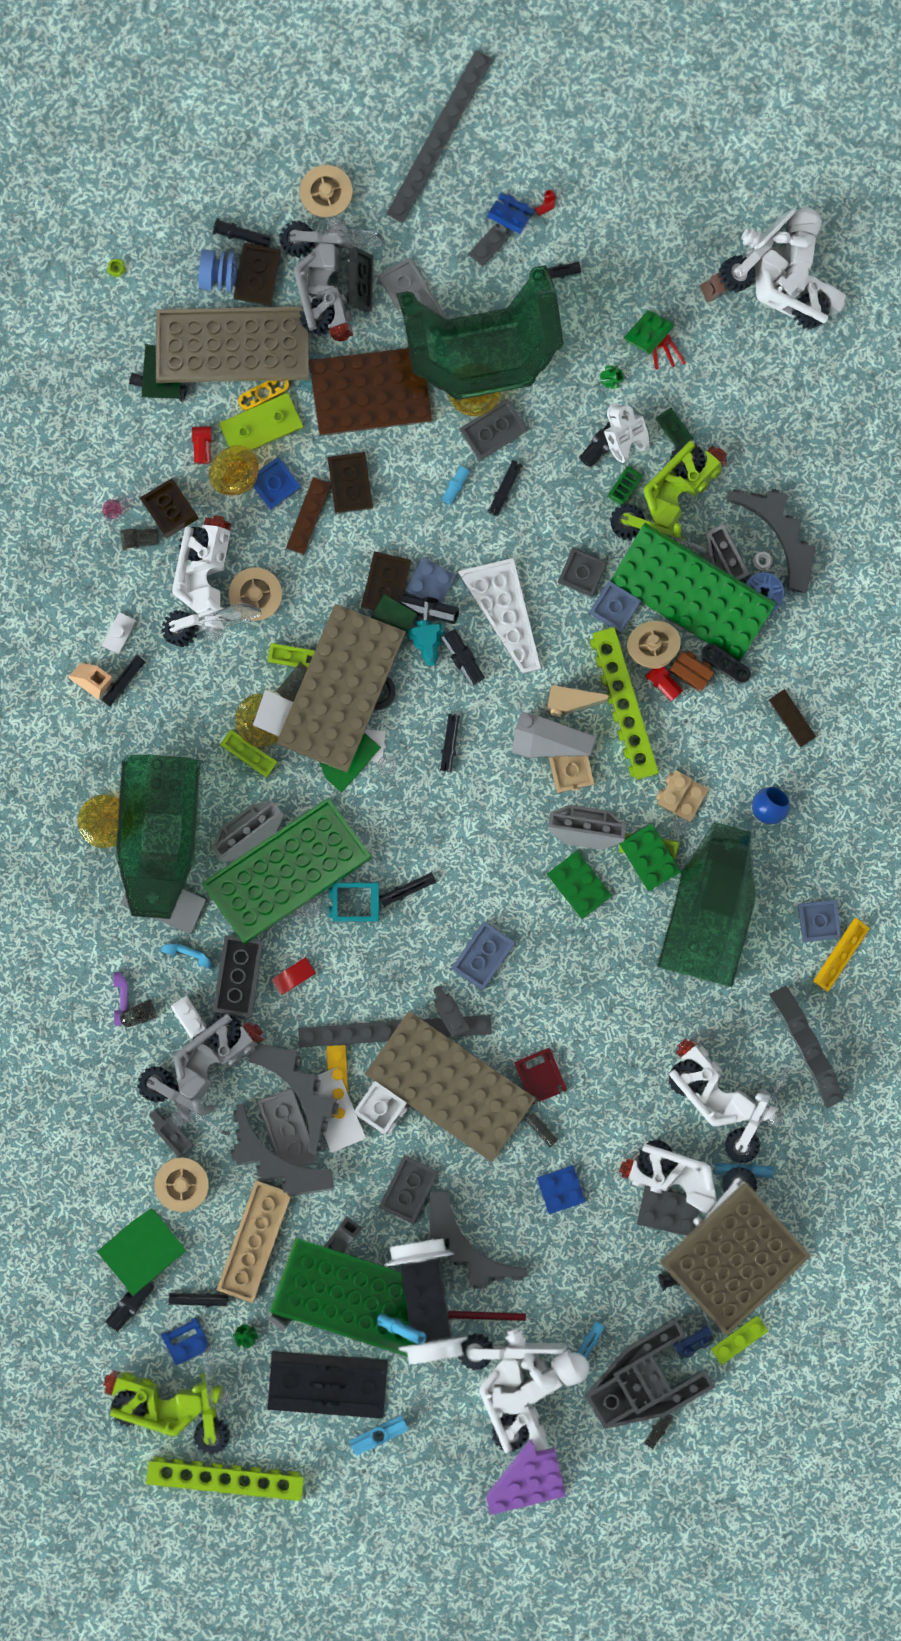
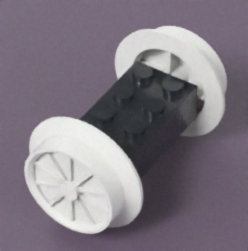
[385,1238,468,1364]

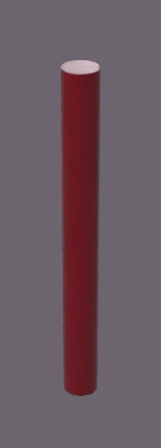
[449,1311,526,1321]

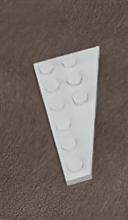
[458,558,541,674]

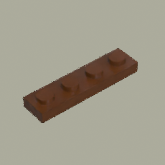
[286,477,331,555]

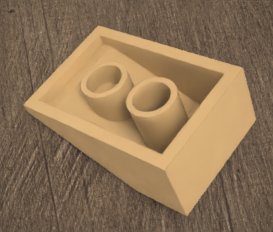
[546,685,608,717]

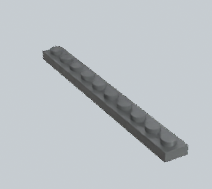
[386,50,492,223]
[298,1015,492,1047]

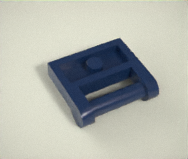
[673,1324,715,1360]

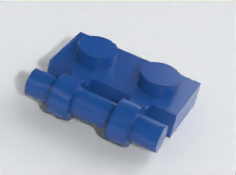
[487,192,535,234]

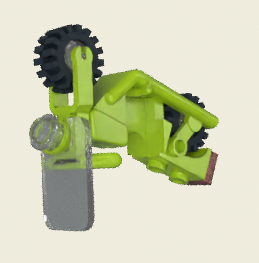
[610,441,728,561]
[103,1344,233,1455]

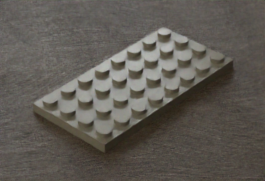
[156,307,309,383]
[276,604,406,773]
[365,1011,536,1162]

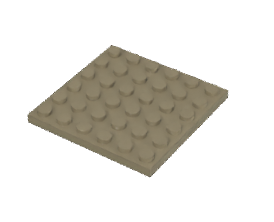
[660,1182,811,1336]

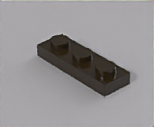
[769,689,816,747]

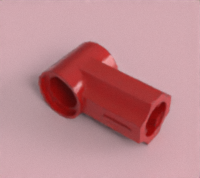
[192,426,212,464]
[645,667,683,702]

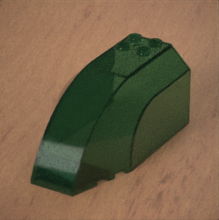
[116,754,204,919]
[655,822,756,987]

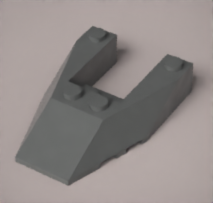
[585,1318,715,1429]

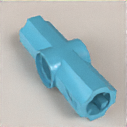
[349,1415,409,1456]

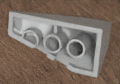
[512,711,596,758]

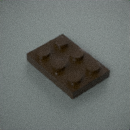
[233,243,281,306]
[328,452,373,514]
[140,478,199,539]
[361,551,411,611]

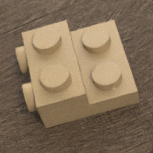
[655,770,708,823]

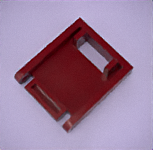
[514,1048,567,1105]

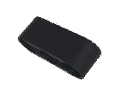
[701,644,751,684]

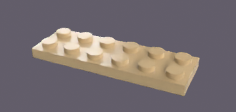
[217,1180,291,1303]

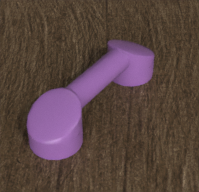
[114,972,128,1026]

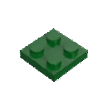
[624,310,674,355]

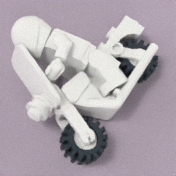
[718,207,846,329]
[458,1328,589,1453]

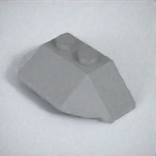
[211,801,283,861]
[548,805,626,850]

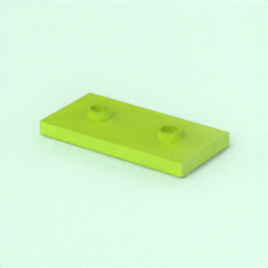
[219,393,304,458]

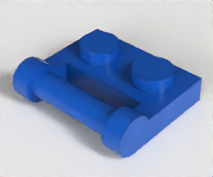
[161,1317,211,1366]

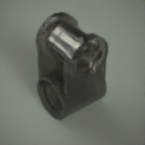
[120,1000,158,1027]

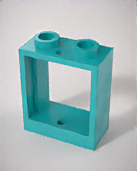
[329,883,379,922]

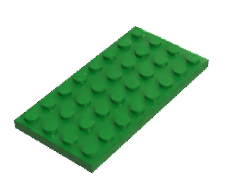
[610,522,776,662]
[201,797,372,945]
[270,1237,417,1357]

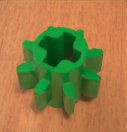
[600,365,624,389]
[233,1324,259,1348]

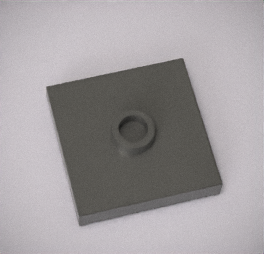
[557,548,608,598]

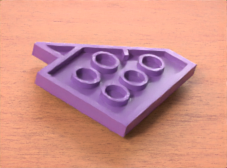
[486,1439,566,1515]

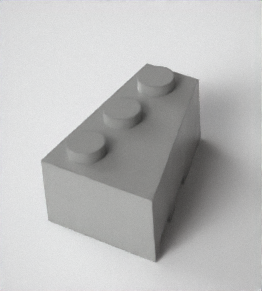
[707,524,751,581]

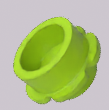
[107,259,126,277]

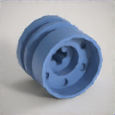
[199,249,237,292]
[746,572,784,614]

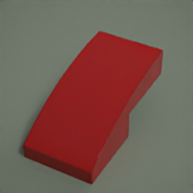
[271,957,316,996]

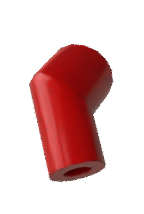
[534,189,556,217]

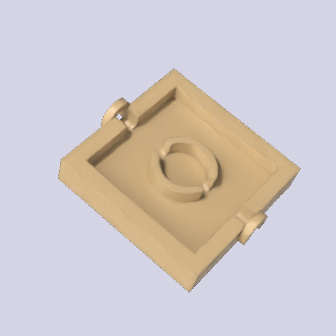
[548,756,594,793]

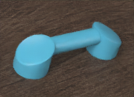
[161,943,213,969]

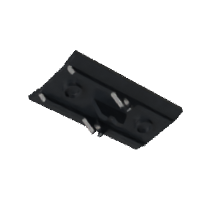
[267,1351,388,1419]

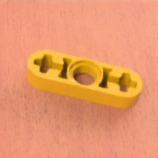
[238,380,289,411]

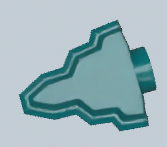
[407,620,445,667]

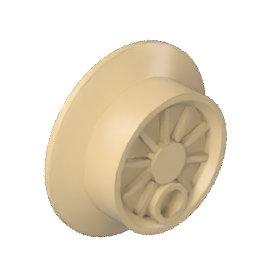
[299,165,353,218]
[229,567,282,621]
[627,621,681,669]
[154,1158,209,1212]

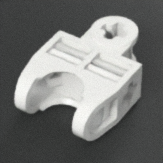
[604,403,650,463]

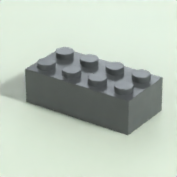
[213,935,264,1018]

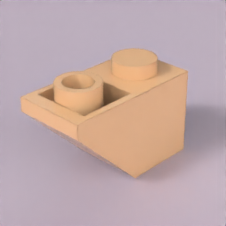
[68,663,112,700]

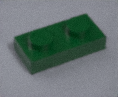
[655,408,693,447]

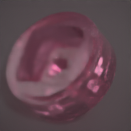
[102,499,122,519]

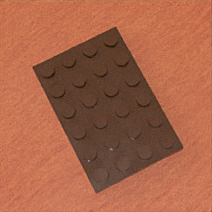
[309,346,432,436]

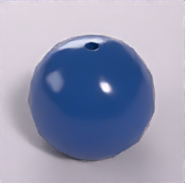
[752,787,790,825]

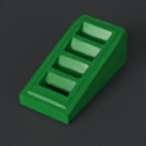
[607,465,644,506]

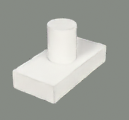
[102,612,136,655]

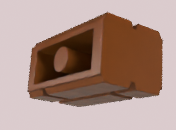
[669,651,714,692]

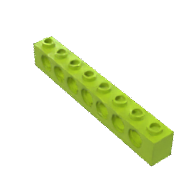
[589,627,659,781]
[146,1456,304,1501]

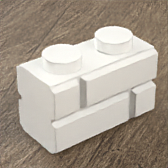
[171,996,207,1039]

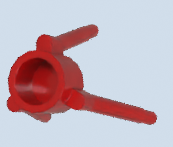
[653,335,686,370]

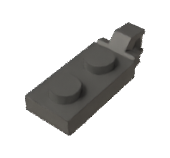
[468,223,510,267]
[433,986,470,1039]
[149,1110,195,1158]

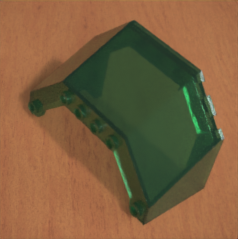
[396,265,564,400]

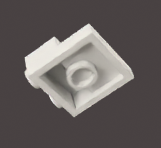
[353,1081,408,1135]

